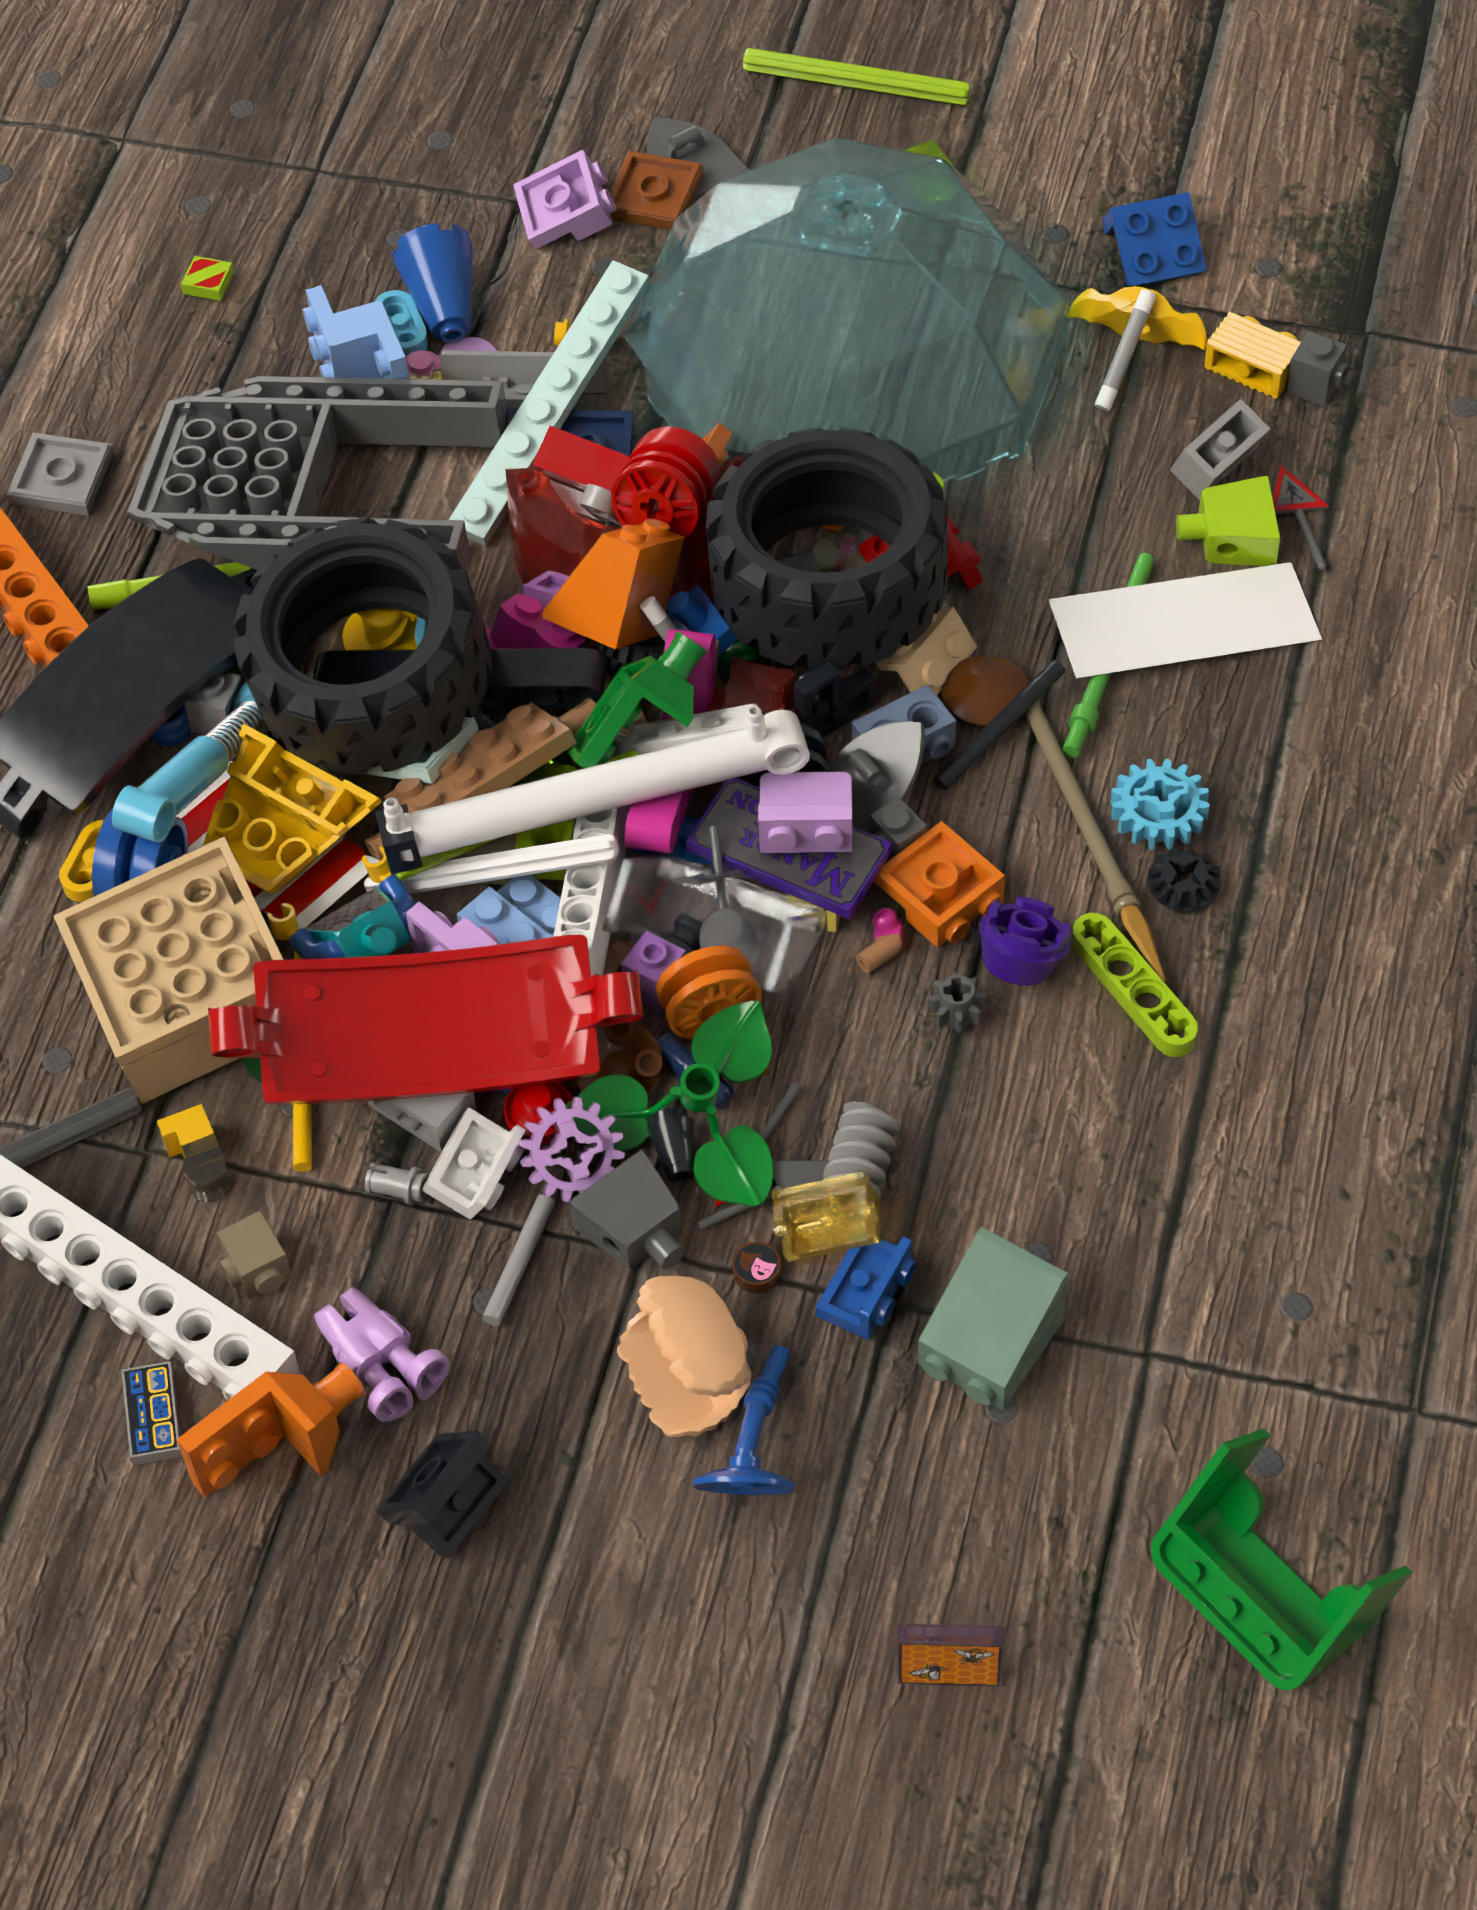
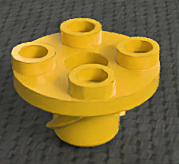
[342,608,418,650]

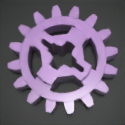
[519,1097,625,1202]

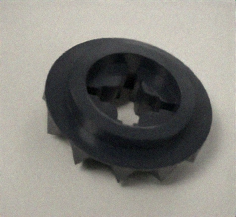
[1147,846,1221,912]

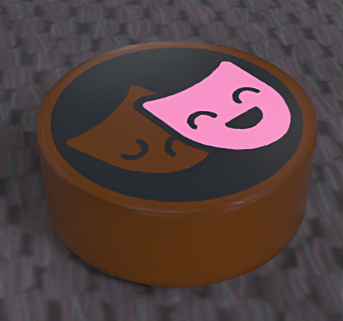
[732,1242,781,1293]

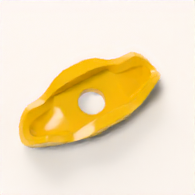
[1068,286,1207,350]

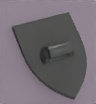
[647,117,750,203]
[828,721,925,833]

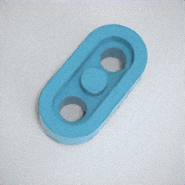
[375,290,428,356]

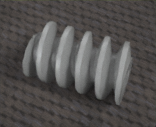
[818,1101,900,1210]

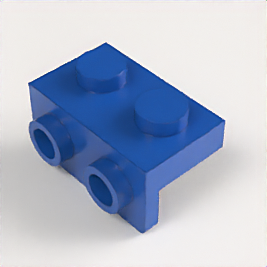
[816,1230,917,1340]

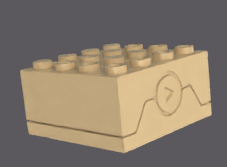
[53,836,283,1104]

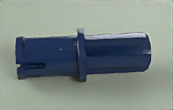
[658,1032,734,1109]

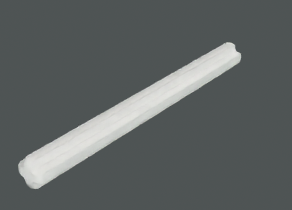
[364,834,620,894]

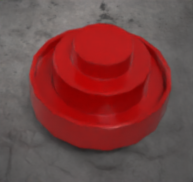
[503,1082,572,1146]

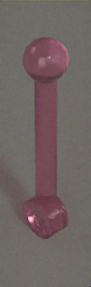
[832,535,857,572]

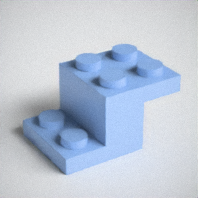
[302,286,409,379]

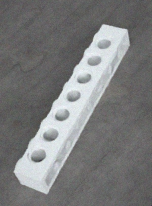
[0,1155,301,1400]

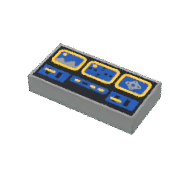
[121,1361,182,1466]

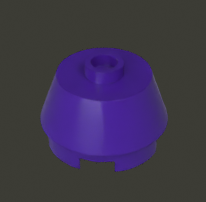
[979,896,1070,986]

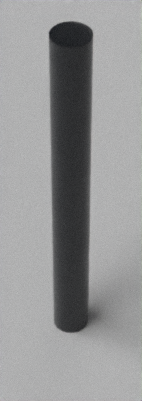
[933,660,1066,790]

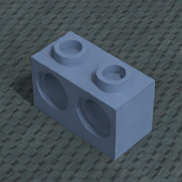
[852,684,956,764]

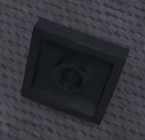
[376,1431,510,1557]

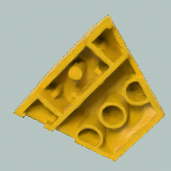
[203,723,382,895]

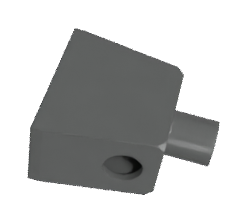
[569,1150,685,1270]

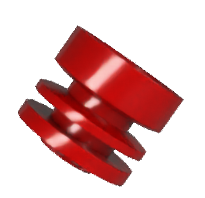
[611,426,720,538]

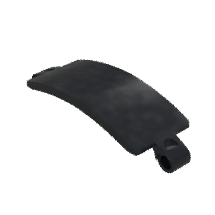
[0,558,258,838]

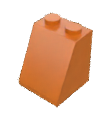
[542,519,685,650]

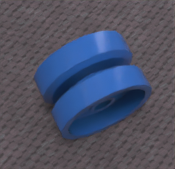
[92,809,188,896]

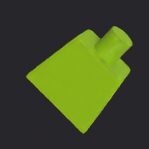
[1176,476,1280,566]

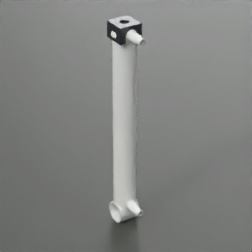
[375,706,810,875]

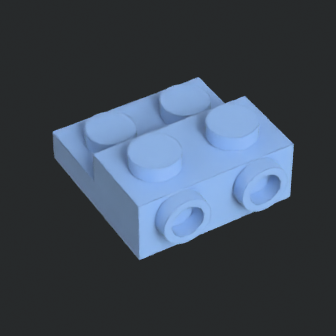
[456,875,561,944]

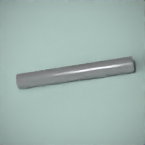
[482,1194,555,1326]

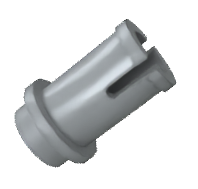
[365,1162,429,1205]

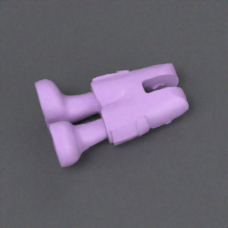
[314,1287,450,1422]

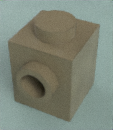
[216,1211,292,1300]

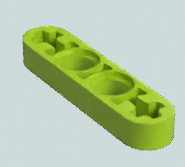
[1072,913,1198,1057]

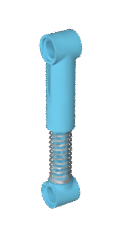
[112,682,270,843]

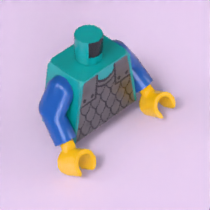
[267,847,415,959]

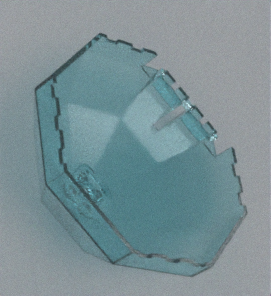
[624,137,1069,482]

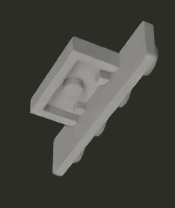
[441,350,607,411]

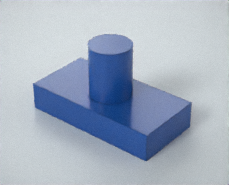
[666,584,738,657]

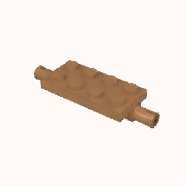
[365,697,596,862]

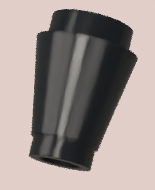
[647,1107,695,1182]

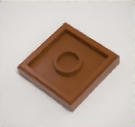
[610,151,704,232]

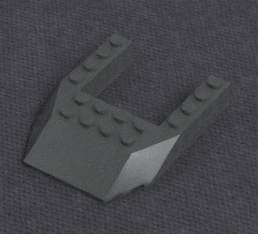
[127,376,508,574]

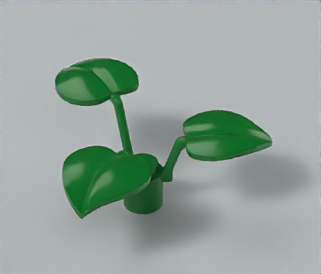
[565,1000,773,1207]

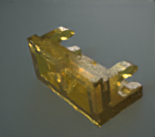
[772,1171,880,1262]

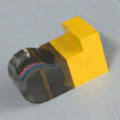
[157,1104,231,1202]

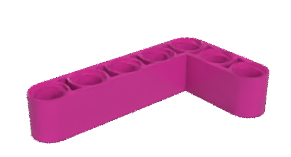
[624,629,716,854]

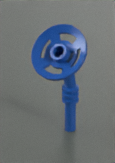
[693,1345,795,1495]

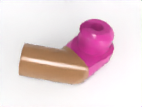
[856,908,903,974]

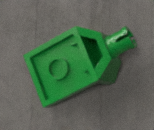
[566,631,707,769]

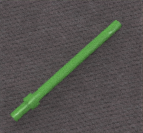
[1062,553,1155,758]

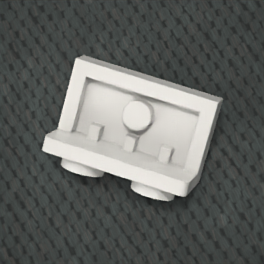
[421,1108,526,1220]

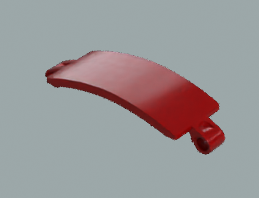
[208,934,643,1105]

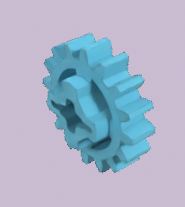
[1110,759,1210,850]

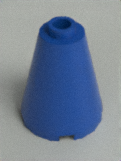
[392,223,473,342]

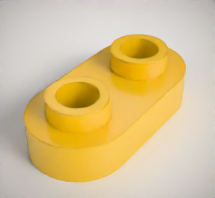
[59,820,104,902]

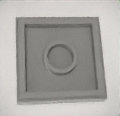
[6,432,114,516]

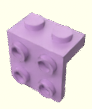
[758,772,852,853]

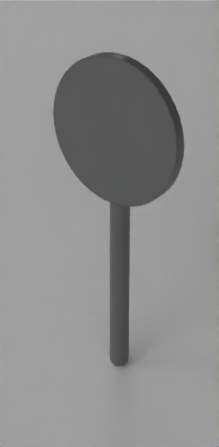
[699,825,759,969]

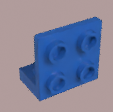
[1102,192,1206,287]

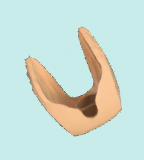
[617,1276,752,1437]

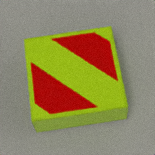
[181,256,234,301]

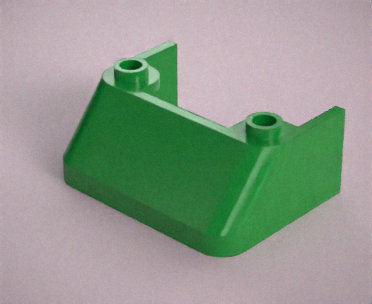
[1151,1428,1413,1690]

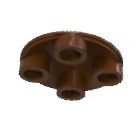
[942,655,1029,726]
[573,1021,664,1097]

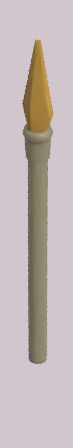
[1025,701,1165,982]

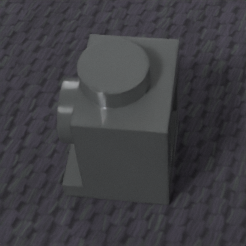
[870,797,927,863]

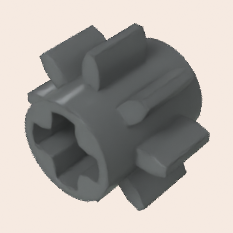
[927,972,986,1033]

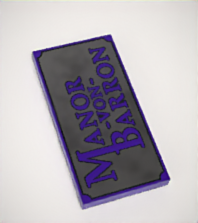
[686,778,892,920]

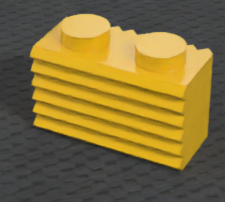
[1204,312,1301,399]

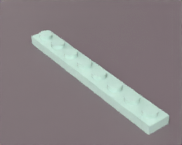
[449,260,650,546]

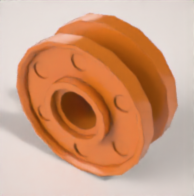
[656,945,762,1039]

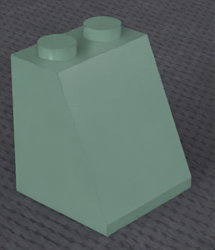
[918,1227,1068,1411]

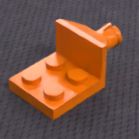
[176,1362,366,1497]

